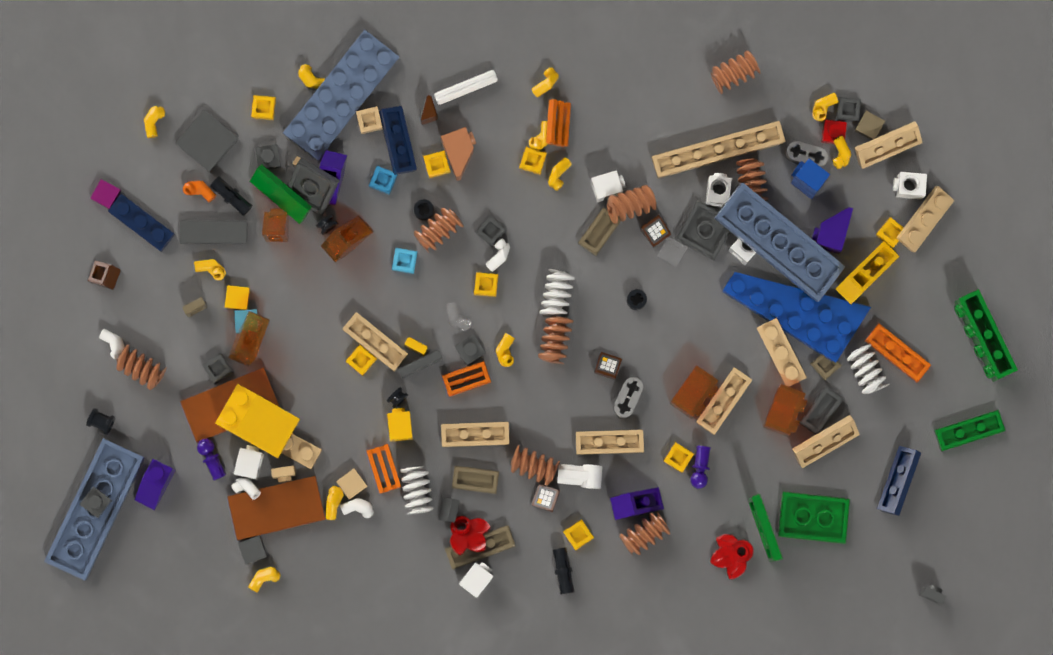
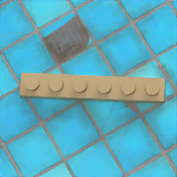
[651,121,786,179]

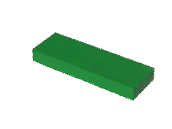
[249,164,312,224]
[934,410,1006,452]

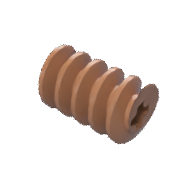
[711,51,761,94]
[736,159,769,201]
[607,185,656,224]
[414,208,464,254]
[538,316,574,364]
[116,344,167,390]
[510,445,560,486]
[619,511,671,556]

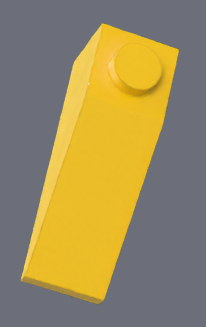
[836,241,900,304]

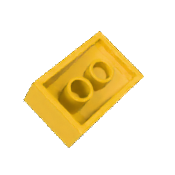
[215,384,300,458]

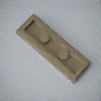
[445,525,516,570]

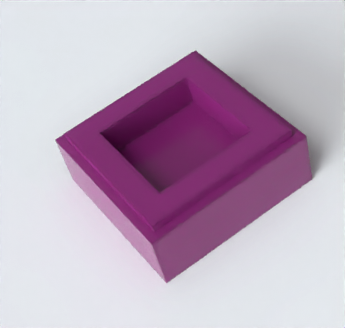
[90,179,121,209]

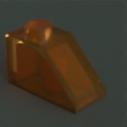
[262,208,289,242]
[321,215,374,262]
[228,311,270,366]

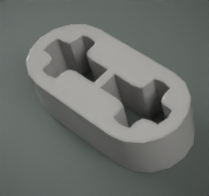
[786,141,828,168]
[614,377,643,418]

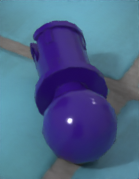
[197,439,227,481]
[690,446,711,489]

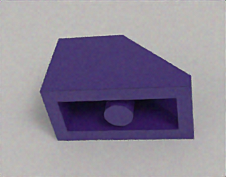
[319,150,347,206]
[812,207,853,254]
[135,459,176,510]
[610,487,664,520]

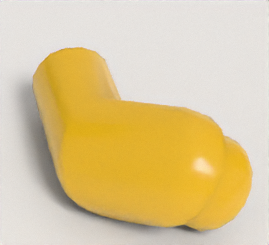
[529,121,548,150]
[833,136,851,169]
[194,259,226,281]

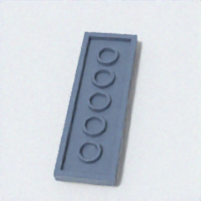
[283,30,399,161]
[714,183,845,302]
[44,438,145,581]

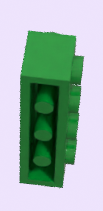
[954,289,1018,382]

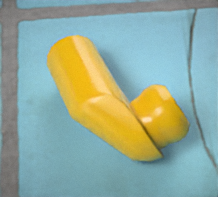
[298,64,325,89]
[531,67,559,98]
[812,93,839,122]
[144,106,165,138]
[548,157,572,191]
[495,333,515,367]
[325,486,344,520]
[248,567,281,593]

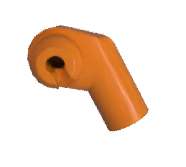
[182,181,217,203]

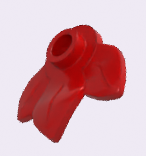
[450,516,491,555]
[710,534,754,579]

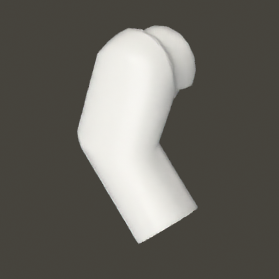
[486,239,510,272]
[99,329,125,360]
[231,478,261,500]
[340,498,374,518]

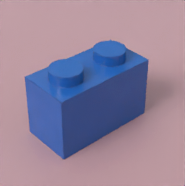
[791,158,830,199]

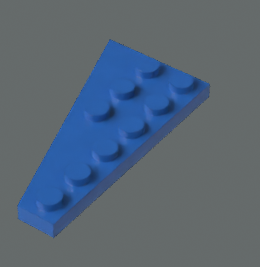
[722,272,871,363]

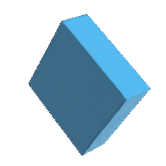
[369,166,398,195]

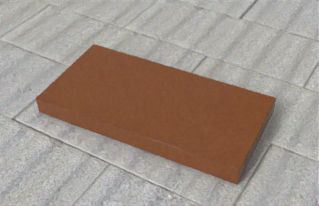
[180,367,280,443]
[227,476,326,541]

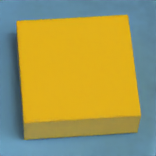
[251,95,276,120]
[519,147,547,175]
[423,150,450,178]
[876,217,904,249]
[474,272,498,297]
[225,285,250,310]
[404,337,428,356]
[345,344,377,376]
[663,442,694,473]
[563,519,594,551]

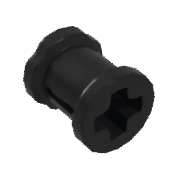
[86,407,115,435]

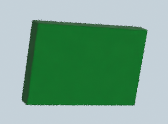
[778,492,850,544]
[748,494,783,563]

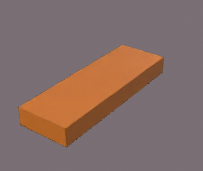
[865,323,931,383]

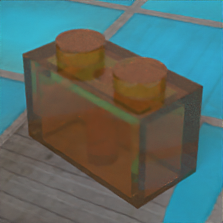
[670,365,719,419]
[763,384,807,437]

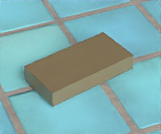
[578,207,621,256]
[452,466,499,494]

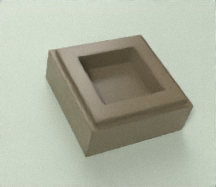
[855,111,885,140]
[182,297,208,317]
[810,354,842,381]

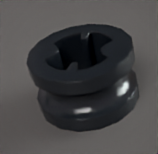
[414,199,434,221]
[316,214,339,235]
[627,289,647,310]
[386,387,408,409]

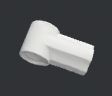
[557,464,603,489]

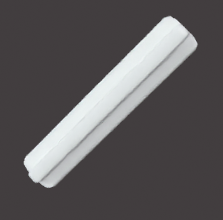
[434,70,497,105]

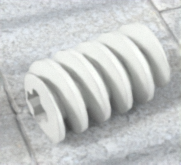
[539,269,575,317]
[847,344,890,394]
[400,466,433,514]

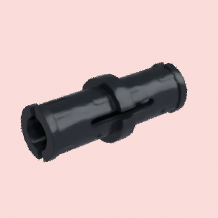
[210,176,253,216]
[553,547,575,595]

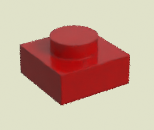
[821,119,847,144]

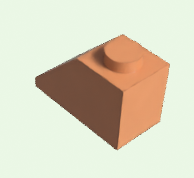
[441,127,476,181]

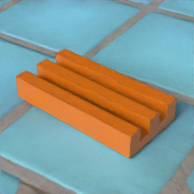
[546,99,571,147]
[442,361,491,397]
[367,444,401,494]

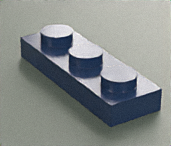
[379,106,417,175]
[108,194,175,252]
[877,446,921,516]

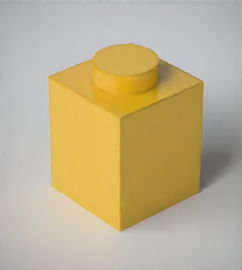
[387,408,413,442]

